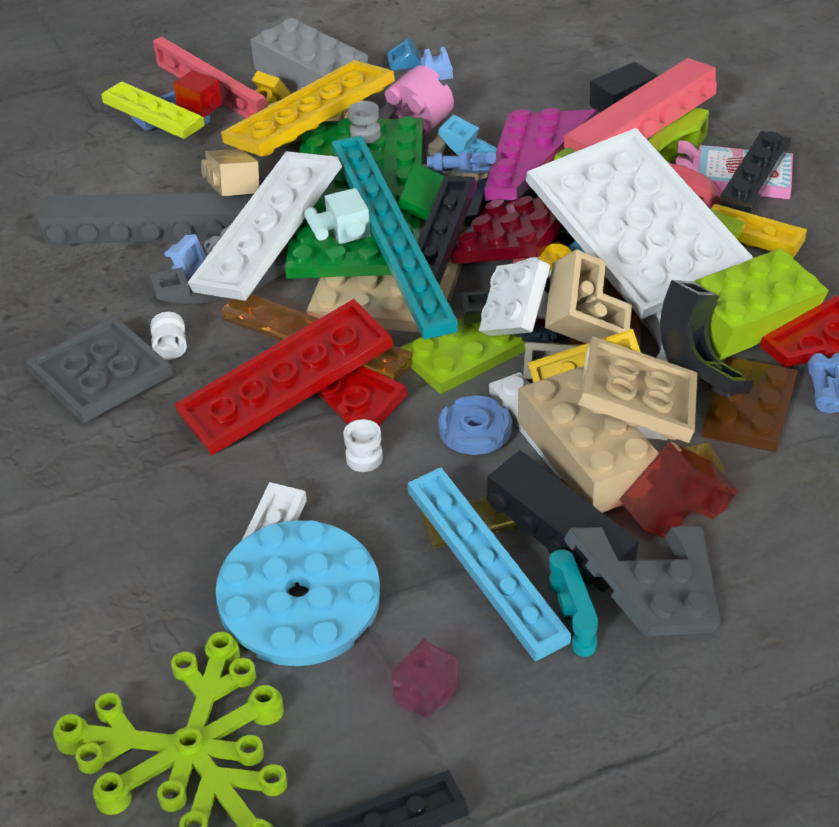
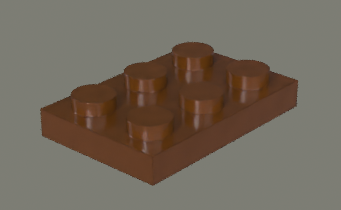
[702,357,798,452]

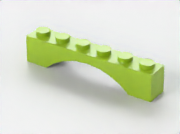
[649,107,709,163]

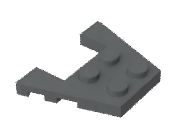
[564,526,721,637]

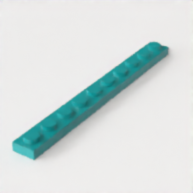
[332,135,458,340]

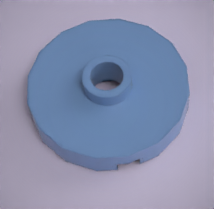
[438,395,512,455]

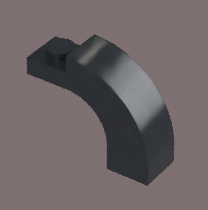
[660,280,755,397]

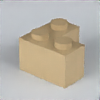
[545,249,632,343]

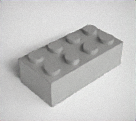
[250,18,368,91]

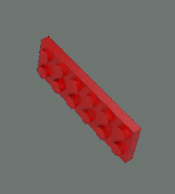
[174,299,394,456]

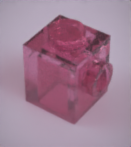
[391,639,459,719]

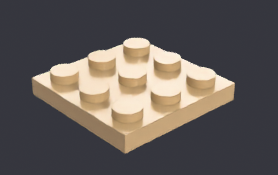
[578,336,697,443]

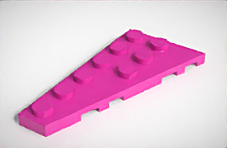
[485,108,597,201]

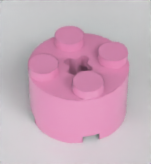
[385,66,454,137]

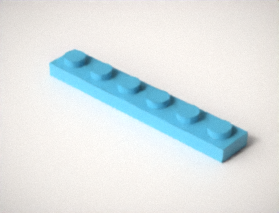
[408,467,571,662]

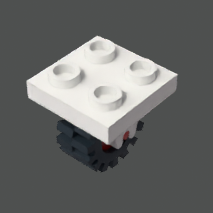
[479,260,562,342]

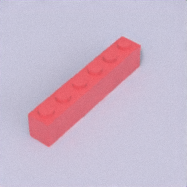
[563,58,717,151]

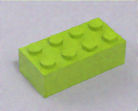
[693,248,829,360]

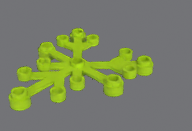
[53,632,287,827]

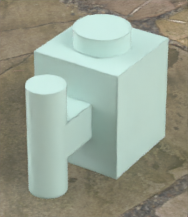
[304,188,371,244]

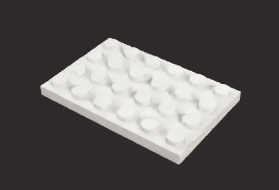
[526,128,753,319]

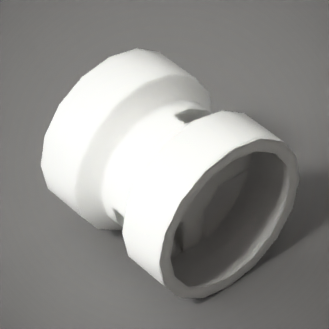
[150,312,187,360]
[343,419,383,472]

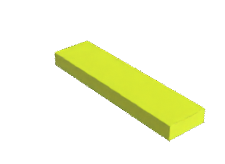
[101,81,205,139]

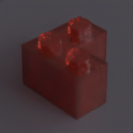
[619,441,739,538]

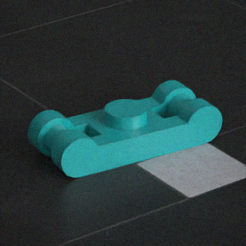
[549,550,598,657]

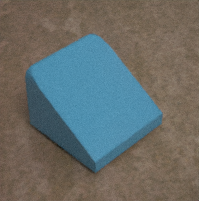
[387,39,422,70]

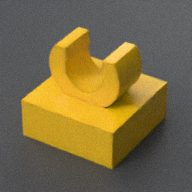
[252,71,291,105]

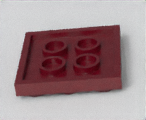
[450,196,563,264]

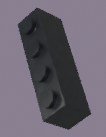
[486,450,639,592]

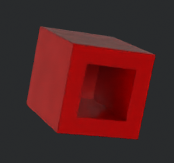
[173,70,222,117]

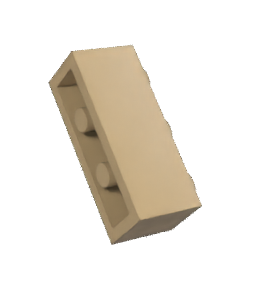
[201,149,259,196]

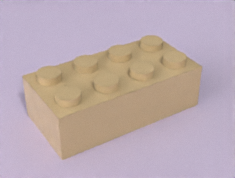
[518,366,663,513]

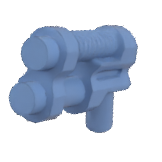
[427,151,496,175]
[807,353,839,413]

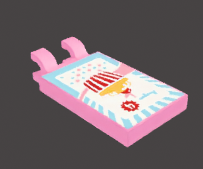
[676,141,793,199]

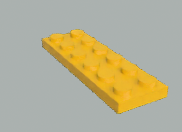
[221,60,395,156]

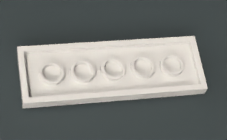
[187,151,342,301]

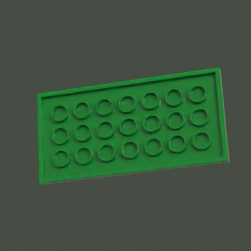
[285,116,423,279]

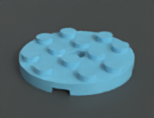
[216,520,380,666]

